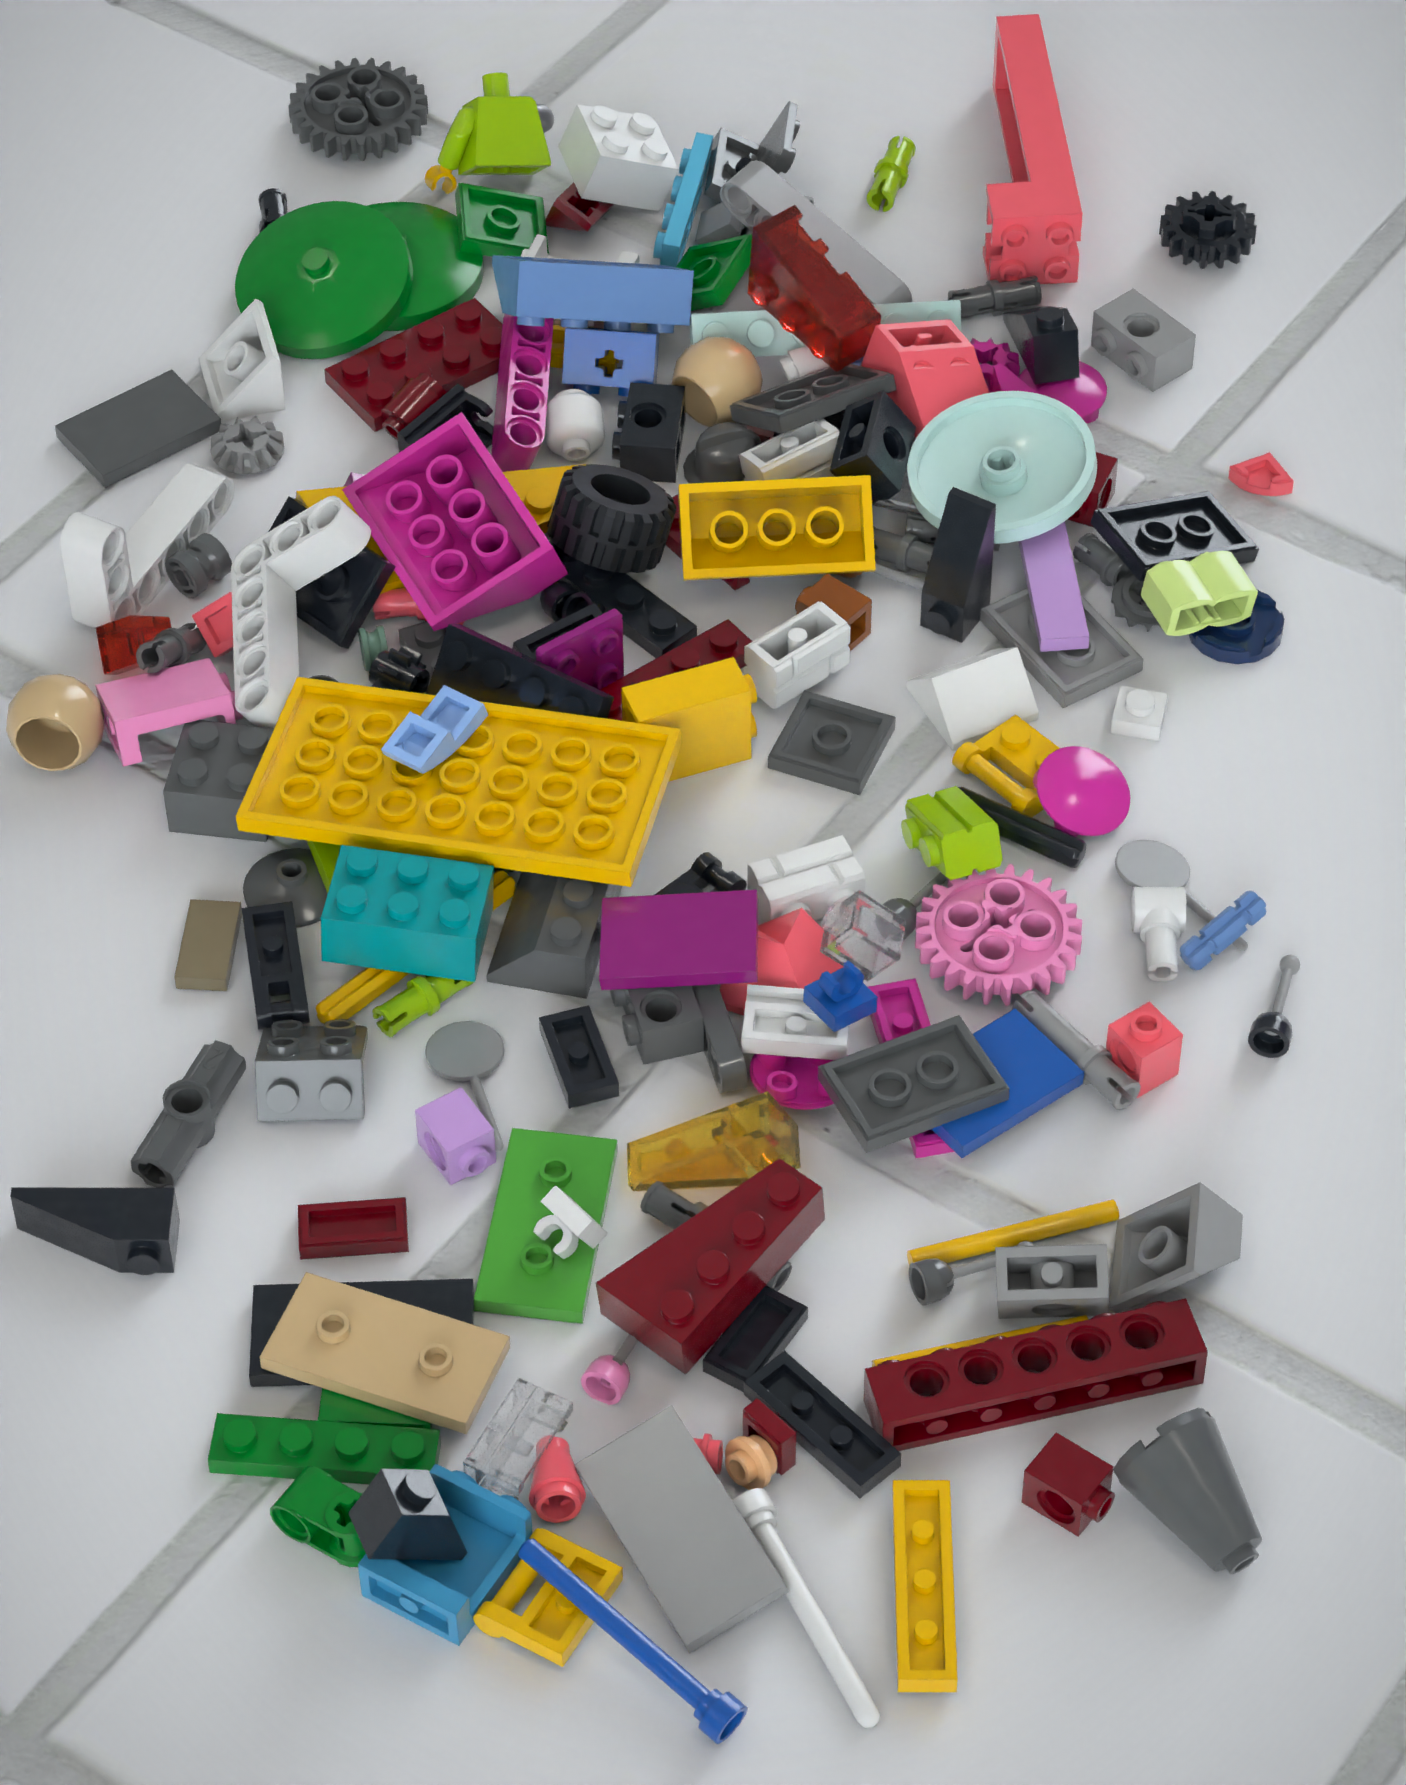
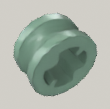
[358,625,388,671]

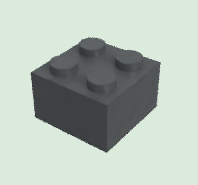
[163,720,274,842]

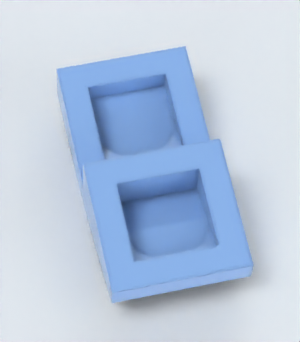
[381,685,488,774]

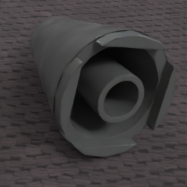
[1113,1408,1262,1574]

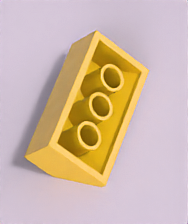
[678,475,876,581]

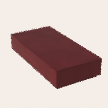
[298,1197,409,1260]

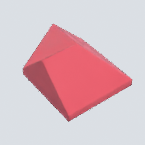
[719,908,849,1015]

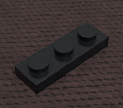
[744,1350,901,1499]

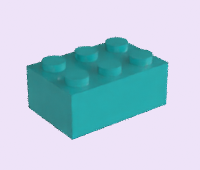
[321,845,494,982]

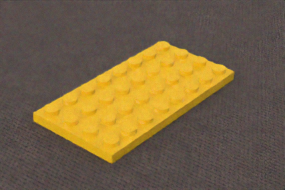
[235,677,682,887]

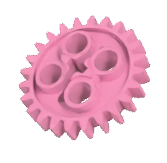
[915,864,1082,1006]

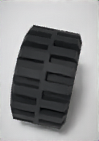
[547,464,677,573]

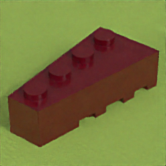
[595,1158,825,1375]

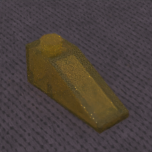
[627,1091,801,1191]

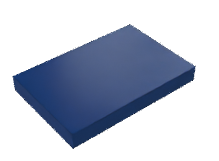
[932,1008,1084,1158]

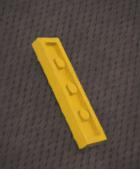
[892,1480,958,1692]

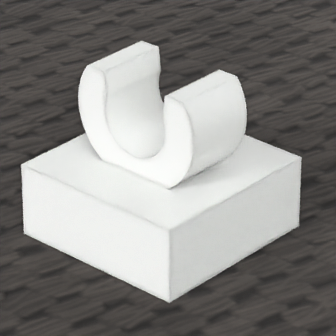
[533,1185,608,1259]

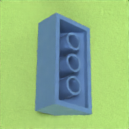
[492,255,694,333]

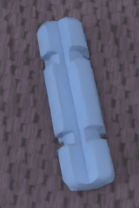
[1180,891,1267,971]

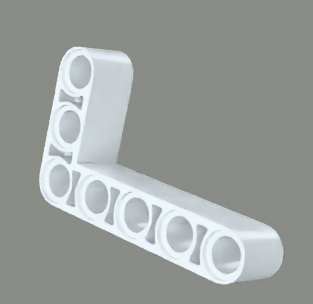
[60,463,235,637]
[231,496,371,728]

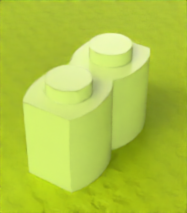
[1140,551,1258,636]

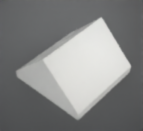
[198,299,286,421]
[906,647,1039,751]

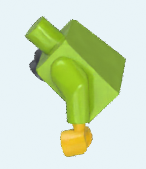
[425,72,554,194]

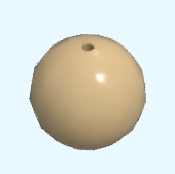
[672,337,763,427]
[6,674,104,771]

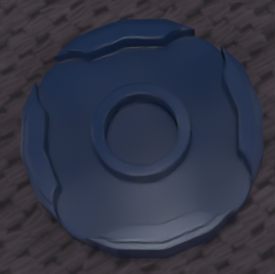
[1189,590,1285,664]

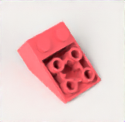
[861,319,989,438]

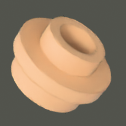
[725,1435,777,1490]

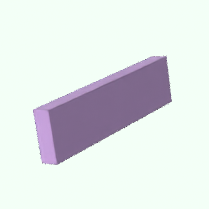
[1018,521,1089,652]

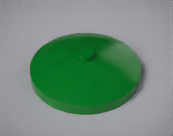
[235,201,413,359]
[367,202,484,331]

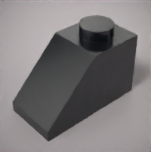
[348,1469,467,1560]

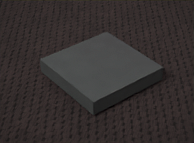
[768,690,896,795]

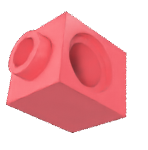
[1106,1001,1183,1098]

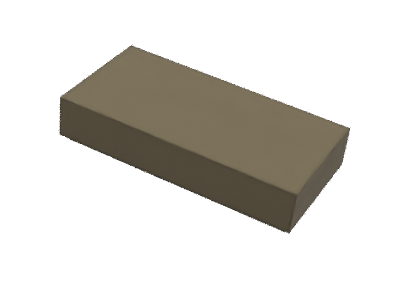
[174,899,242,991]

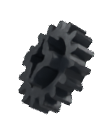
[1159,191,1257,269]

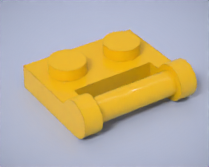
[952,714,1060,817]
[473,1528,623,1667]

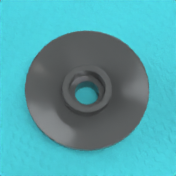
[243,848,328,928]

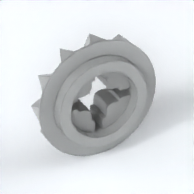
[211,416,284,474]

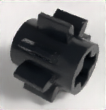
[369,645,430,694]

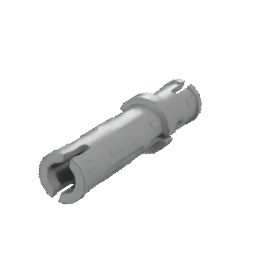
[1012,989,1141,1110]

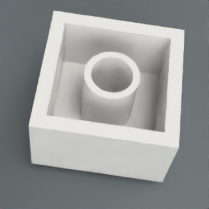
[558,104,679,212]

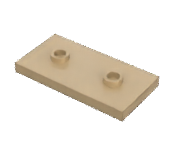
[260,1272,510,1435]

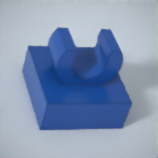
[803,960,878,1032]

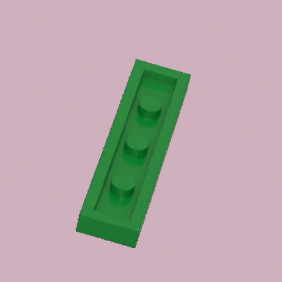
[208,1413,441,1485]

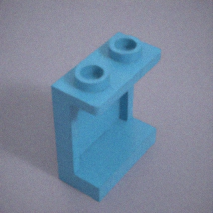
[358,1464,533,1646]

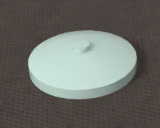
[907,391,1097,544]

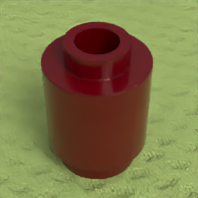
[381,373,446,440]

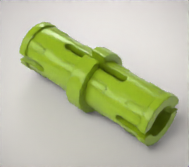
[866,136,916,212]
[372,975,474,1037]

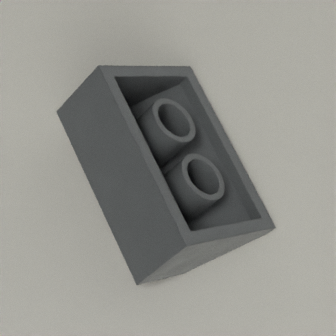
[486,871,622,999]

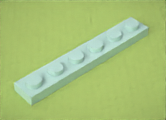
[690,300,962,357]

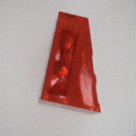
[747,205,881,372]

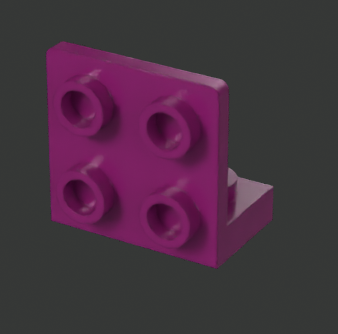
[536,608,624,690]

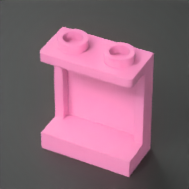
[95,658,243,767]

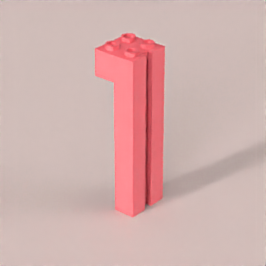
[983,14,1083,285]

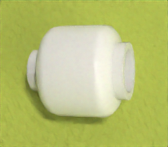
[545,389,605,461]

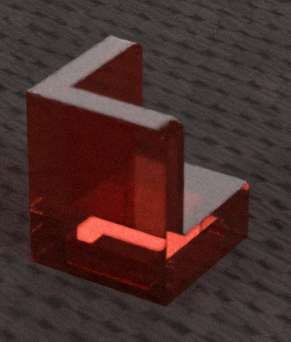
[95,615,172,675]

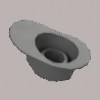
[683,422,772,484]

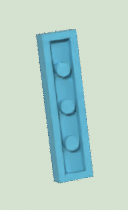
[653,132,713,267]

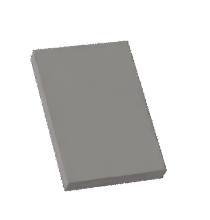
[980,588,1143,708]

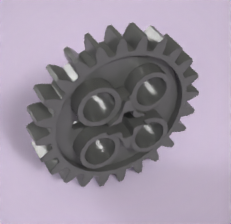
[288,58,428,161]

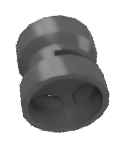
[165,533,232,598]

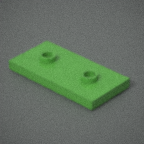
[474,1128,618,1324]

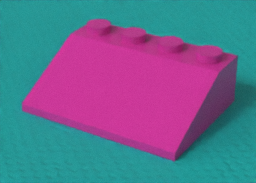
[342,412,568,631]

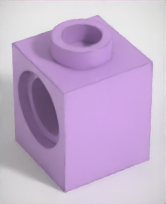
[415,1087,496,1185]

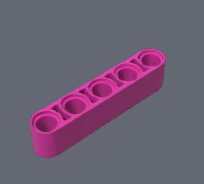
[491,314,554,472]

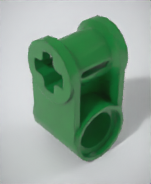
[270,1466,366,1567]

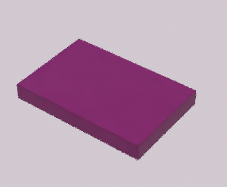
[599,890,758,990]

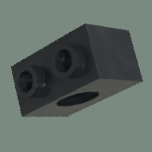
[612,382,686,483]
[829,390,916,503]

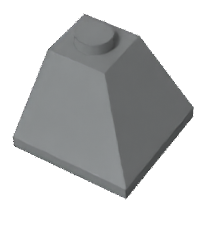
[1110,1182,1243,1313]

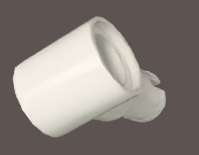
[1131,887,1186,982]

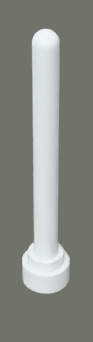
[732,1488,880,1728]

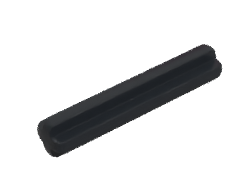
[958,787,1087,868]

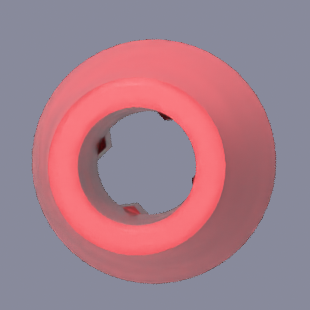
[529,1437,586,1523]

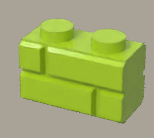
[901,786,1003,881]

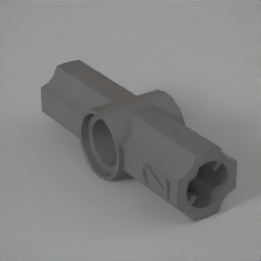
[131,1040,246,1188]

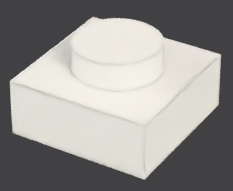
[1111,685,1168,741]

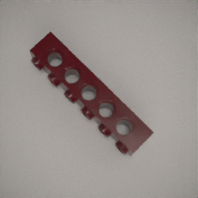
[863,1298,1208,1451]

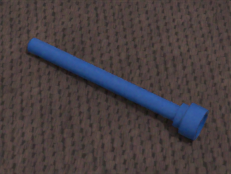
[518,1538,748,1744]

